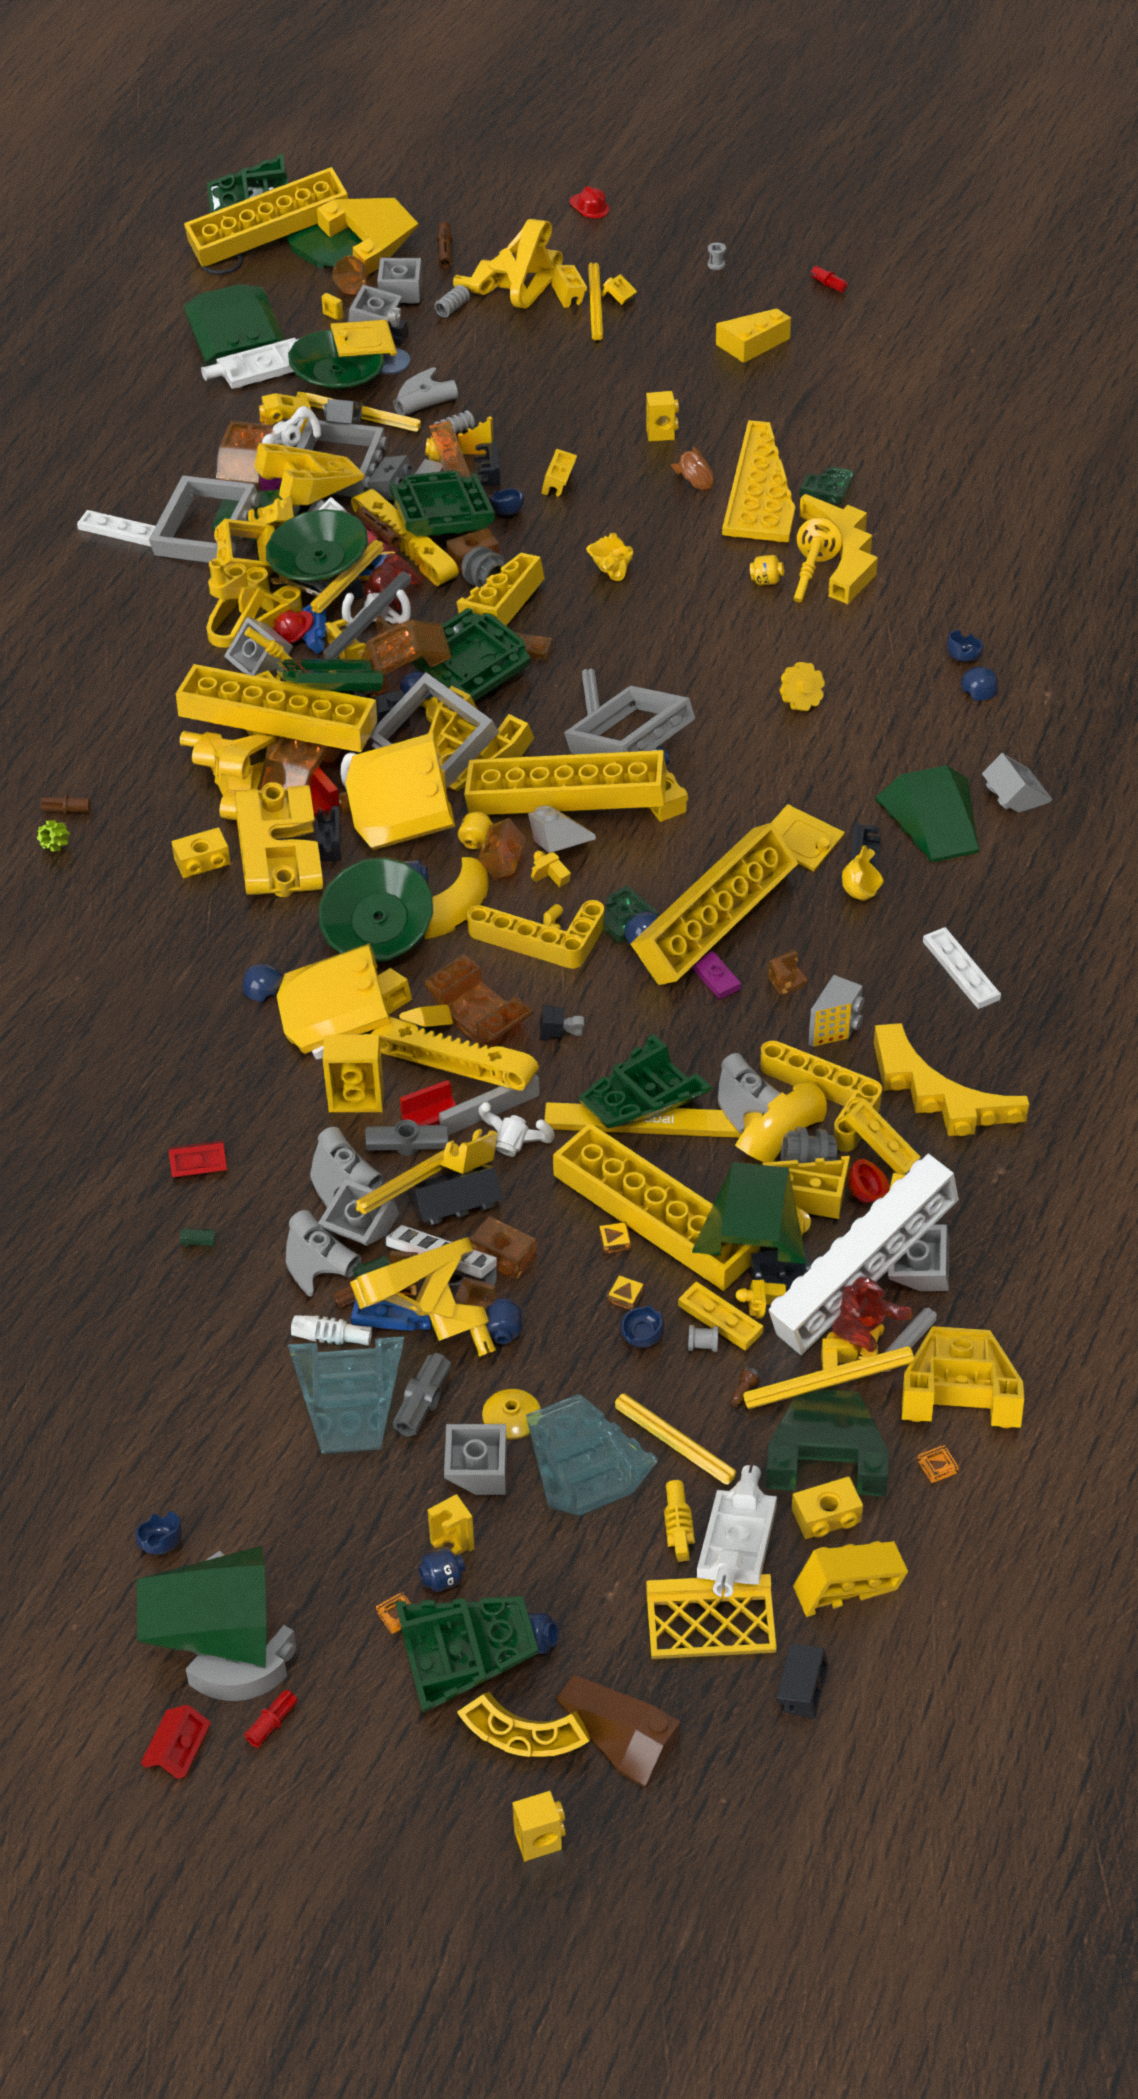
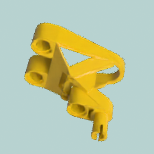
[453,219,563,309]
[206,558,302,648]
[180,730,280,821]
[350,1237,496,1357]

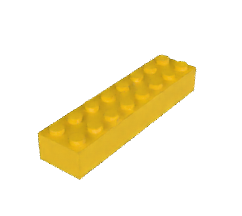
[184,167,348,267]
[176,664,377,752]
[464,750,667,815]
[631,823,798,985]
[553,1123,760,1291]

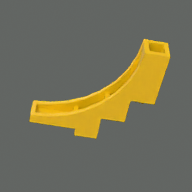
[799,494,878,604]
[874,1023,1029,1136]

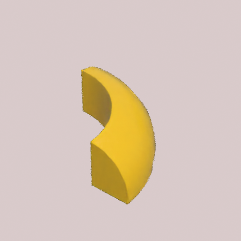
[424,857,489,939]
[735,1082,827,1163]
[457,1692,590,1757]

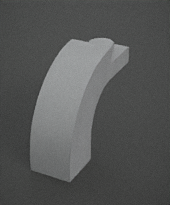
[186,1625,296,1701]

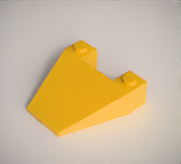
[317,198,418,276]
[254,443,365,507]
[428,686,535,792]
[902,1326,1024,1428]

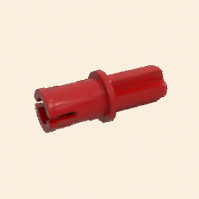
[811,265,848,292]
[243,1690,298,1748]

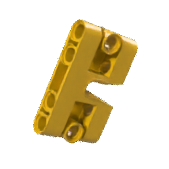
[234,782,323,898]

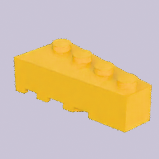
[457,553,544,626]

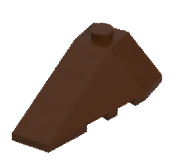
[556,1674,681,1789]

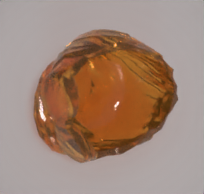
[332,255,367,294]

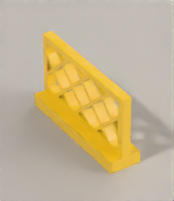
[646,1574,776,1659]

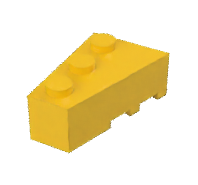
[716,308,791,363]
[763,1156,850,1219]
[793,1541,908,1617]

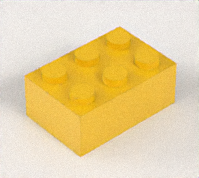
[323,1034,384,1112]

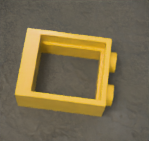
[214,519,275,576]

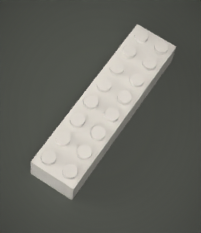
[769,1154,959,1355]

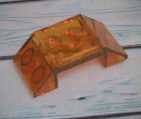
[216,421,274,486]
[361,619,452,698]
[257,737,343,799]
[424,954,534,1043]

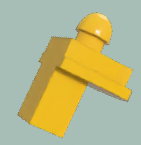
[531,851,571,888]
[736,1280,786,1319]
[821,1331,858,1370]

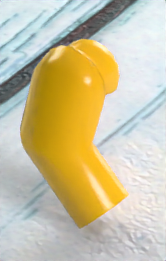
[543,904,563,929]

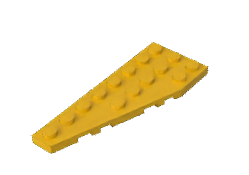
[722,420,795,542]

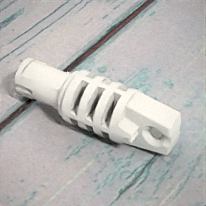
[291,1315,372,1346]

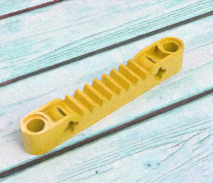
[351,489,459,586]
[370,1017,539,1091]

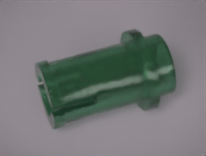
[180,1225,215,1248]
[353,1255,390,1279]

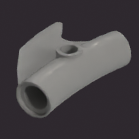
[393,367,458,416]
[718,1053,781,1133]
[310,1127,384,1207]
[286,1210,361,1296]

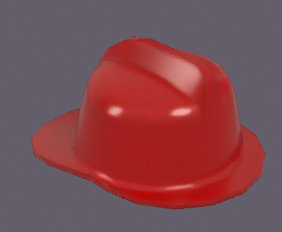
[570,186,609,219]

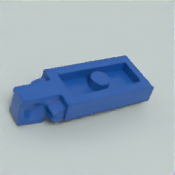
[302,604,326,654]
[351,1300,432,1331]

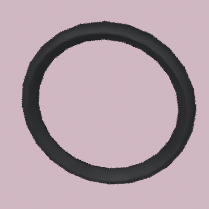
[201,253,243,275]

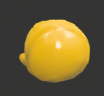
[842,845,884,901]

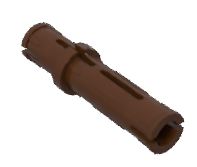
[437,222,453,269]
[355,507,402,548]

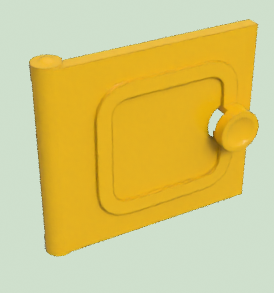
[330,320,397,357]
[771,804,845,871]

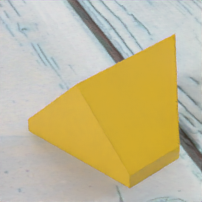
[458,417,494,454]

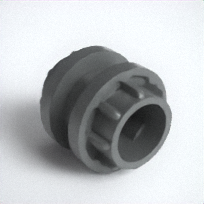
[461,546,507,588]
[781,1127,837,1164]

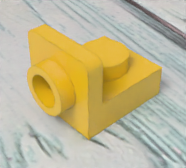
[601,274,637,305]

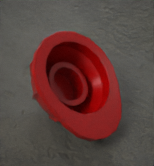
[273,610,314,644]
[847,1159,890,1203]

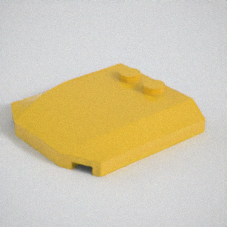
[345,732,455,850]
[277,943,391,1054]

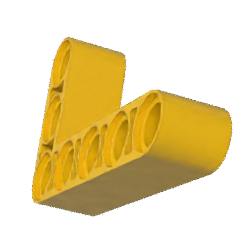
[467,900,605,969]
[760,1041,882,1152]

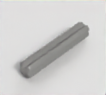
[582,669,600,716]
[884,1307,937,1372]

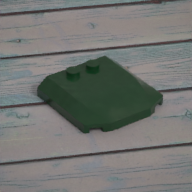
[286,223,363,272]
[184,284,285,367]
[390,470,494,536]
[406,608,530,702]
[276,659,383,693]

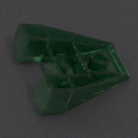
[766,1389,889,1496]

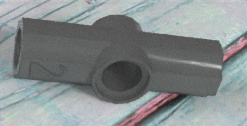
[365,1120,449,1156]
[393,1353,451,1437]

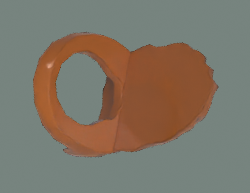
[671,447,714,490]

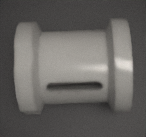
[708,242,726,270]
[688,1325,718,1352]

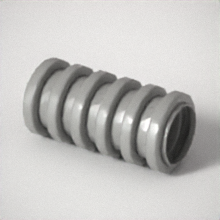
[435,285,470,318]
[434,410,475,436]

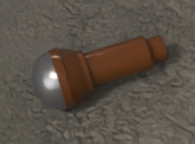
[730,1368,760,1407]

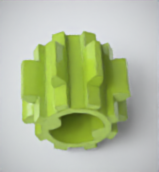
[37,820,70,851]

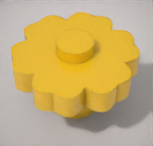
[780,662,825,711]

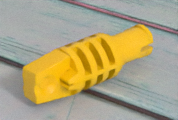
[664,1480,695,1562]

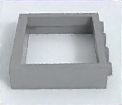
[296,419,388,497]
[149,476,260,563]
[370,673,499,789]
[564,686,695,754]

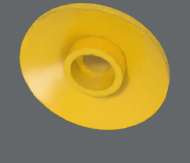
[482,1389,541,1440]

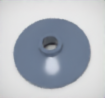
[380,348,410,374]

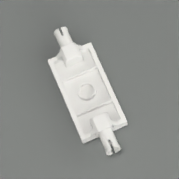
[201,338,301,389]
[697,1465,777,1597]

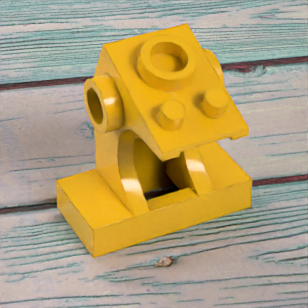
[259,392,312,435]

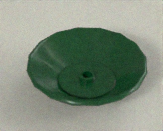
[288,330,385,390]
[266,509,368,582]
[319,857,433,962]

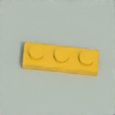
[844,1098,920,1175]
[678,1282,764,1351]

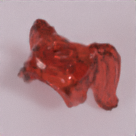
[364,553,424,610]
[832,1277,913,1352]

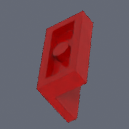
[292,761,340,817]
[400,1080,456,1126]
[168,1140,227,1177]
[141,1705,211,1779]

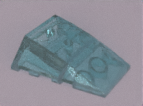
[288,1337,405,1454]
[526,1394,657,1516]

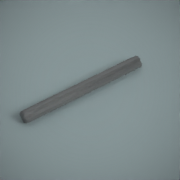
[323,571,411,659]

